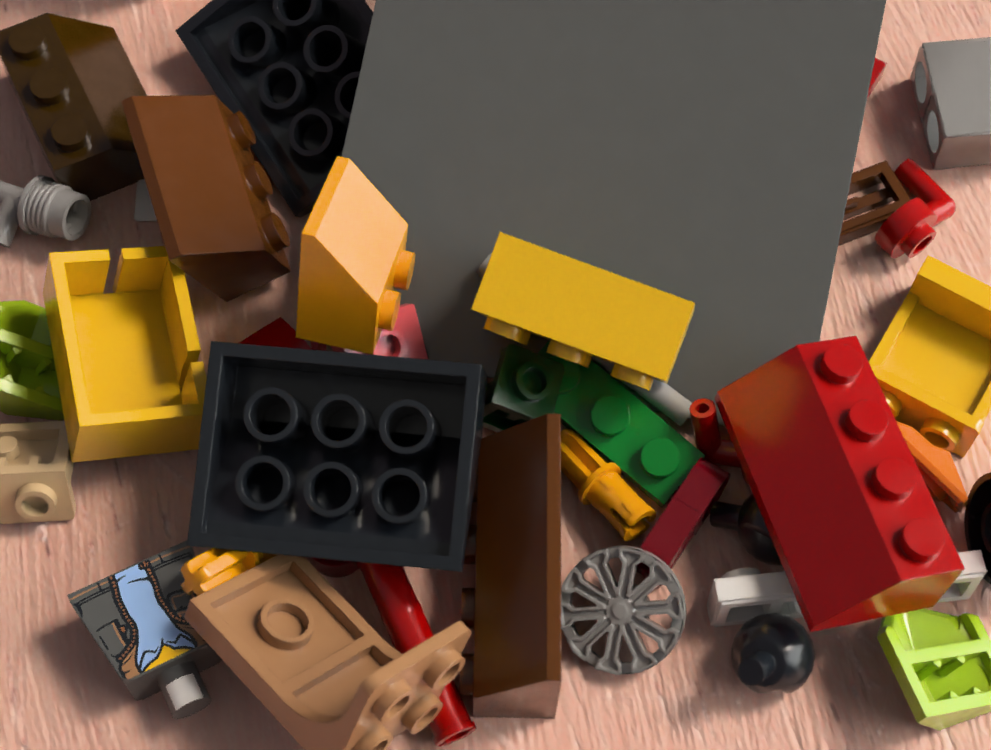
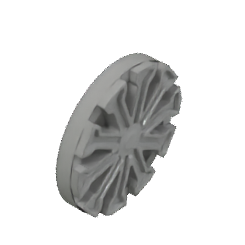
[561,546,686,675]

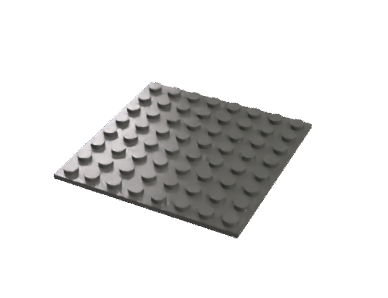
[342,0,886,427]

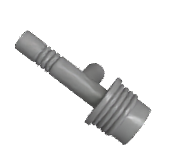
[0,175,91,248]

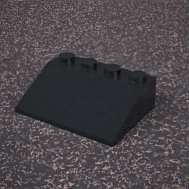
[175,0,376,218]
[187,341,488,572]

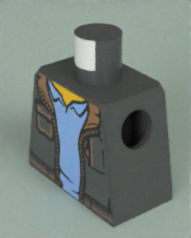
[67,540,222,719]

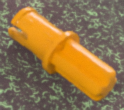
[561,428,656,541]
[181,548,278,596]

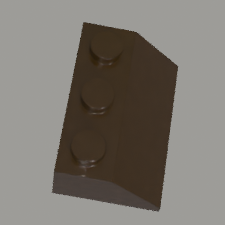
[0,13,147,201]

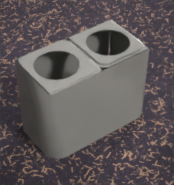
[910,37,991,170]

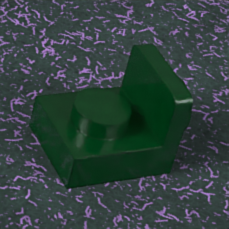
[483,344,565,432]

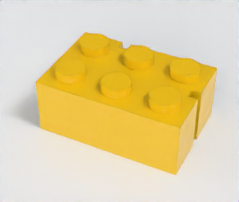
[471,232,695,391]
[43,246,207,463]

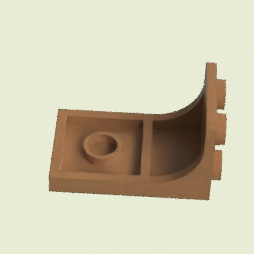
[184,555,472,750]

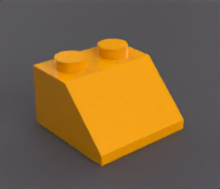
[296,156,415,355]

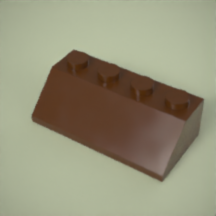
[460,414,562,719]

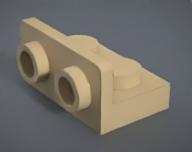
[0,420,76,524]

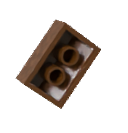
[121,95,291,302]

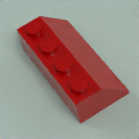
[714,336,965,632]

